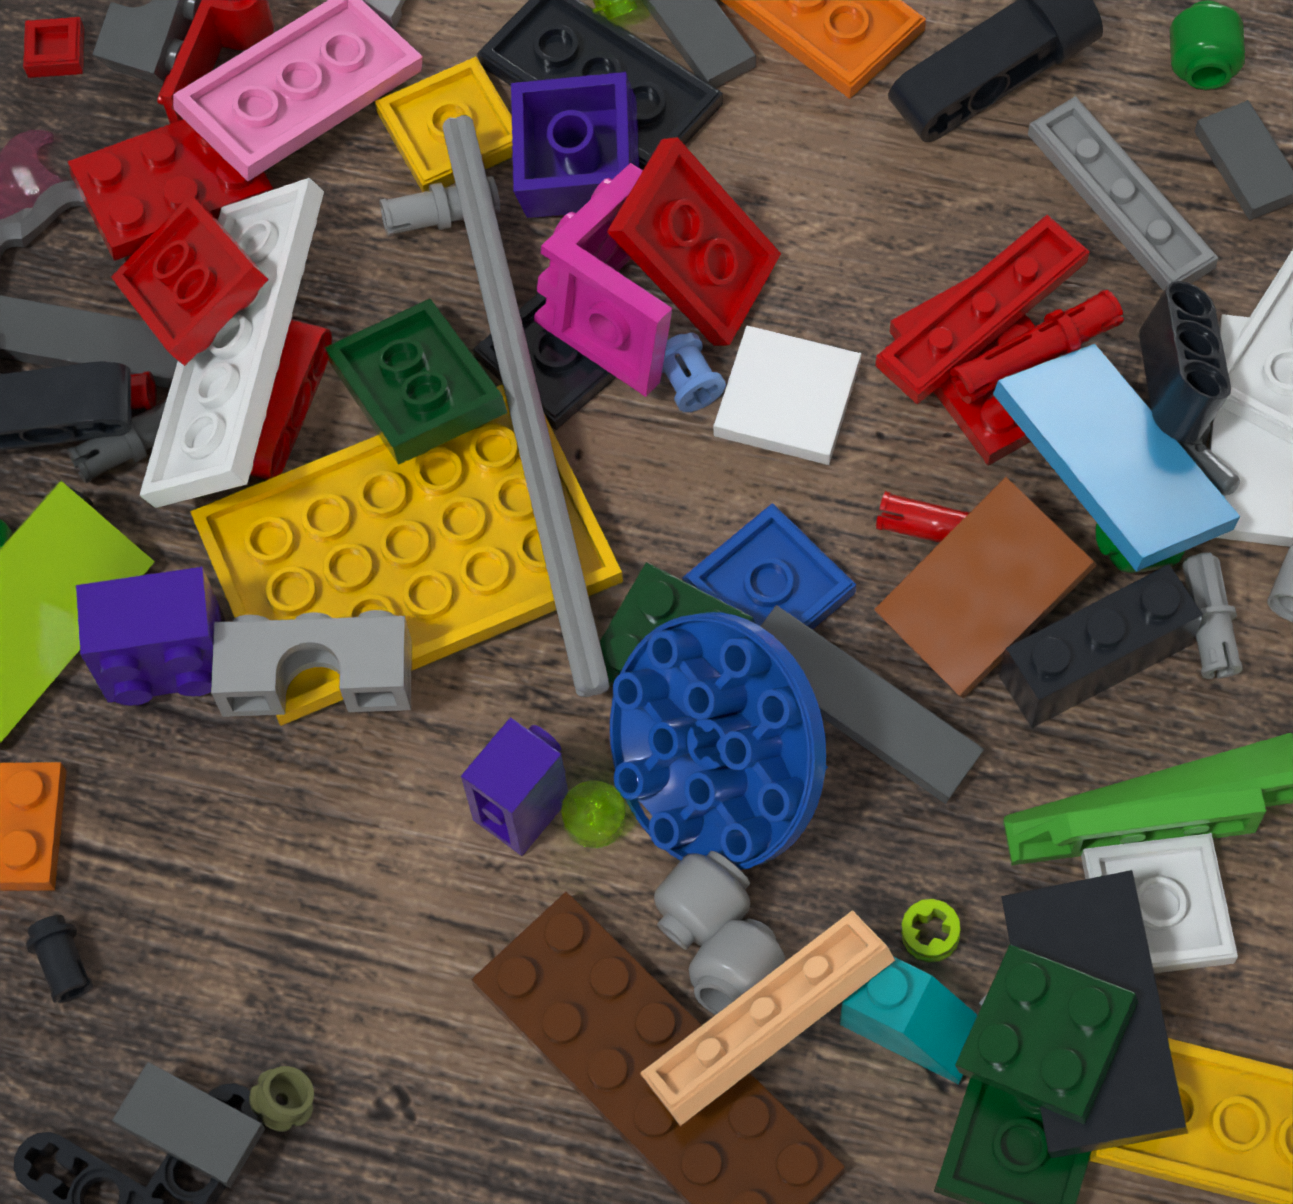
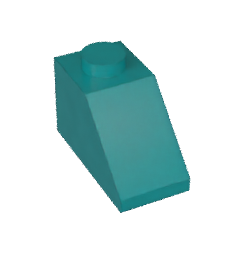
[840,956,977,1085]

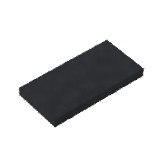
[477,0,723,170]
[1001,870,1188,1158]

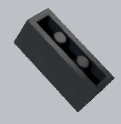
[999,564,1203,728]

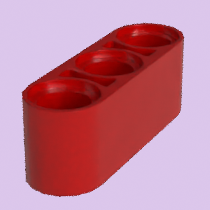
[250,319,332,480]

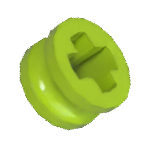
[902,899,960,963]

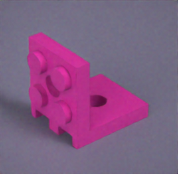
[534,163,672,397]

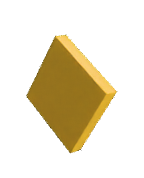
[375,56,513,192]

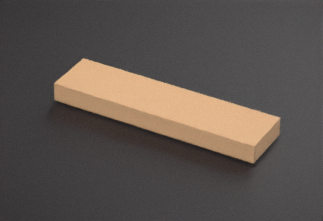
[640,910,895,1126]

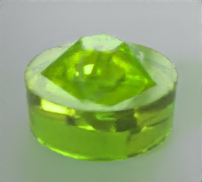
[561,780,626,848]

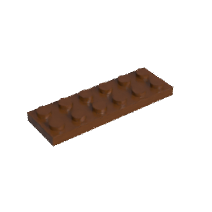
[471,892,845,1204]

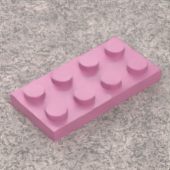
[173,0,423,181]

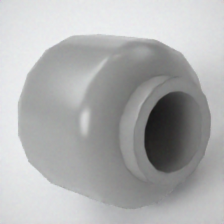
[654,851,750,950]
[689,919,785,1015]

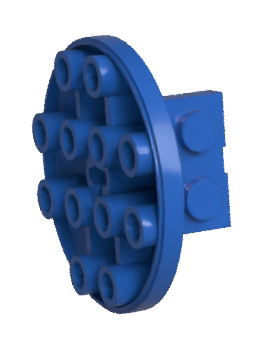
[610,612,828,870]

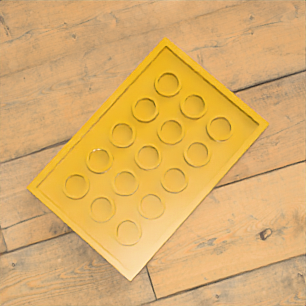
[190,384,623,726]

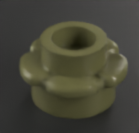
[249,1066,314,1131]

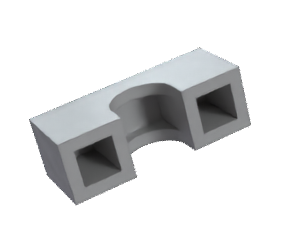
[211,610,412,717]

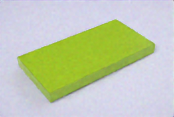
[0,481,155,743]

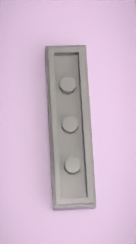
[1028,96,1218,291]

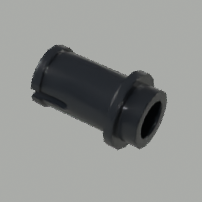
[26,915,93,1003]

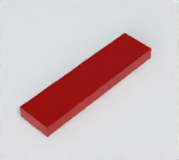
[875,215,1090,405]

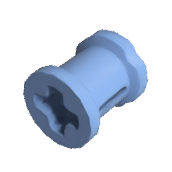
[662,332,726,412]

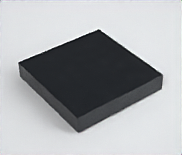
[473,293,616,430]

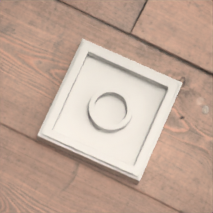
[713,326,861,465]
[1081,833,1238,973]

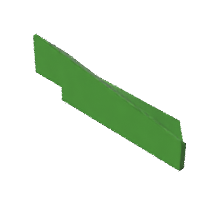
[1003,733,1293,866]

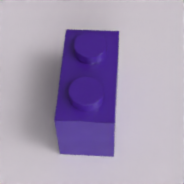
[461,717,569,856]

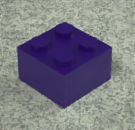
[511,72,639,218]
[76,567,225,706]

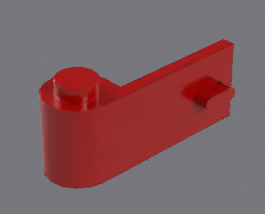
[157,0,275,124]

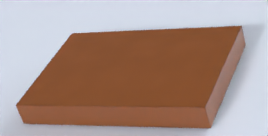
[874,477,1097,699]

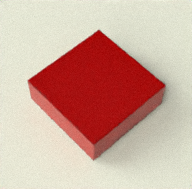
[23,17,84,78]

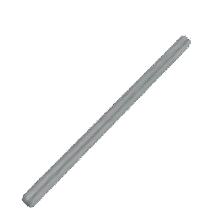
[442,115,609,697]

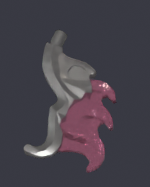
[0,130,87,258]

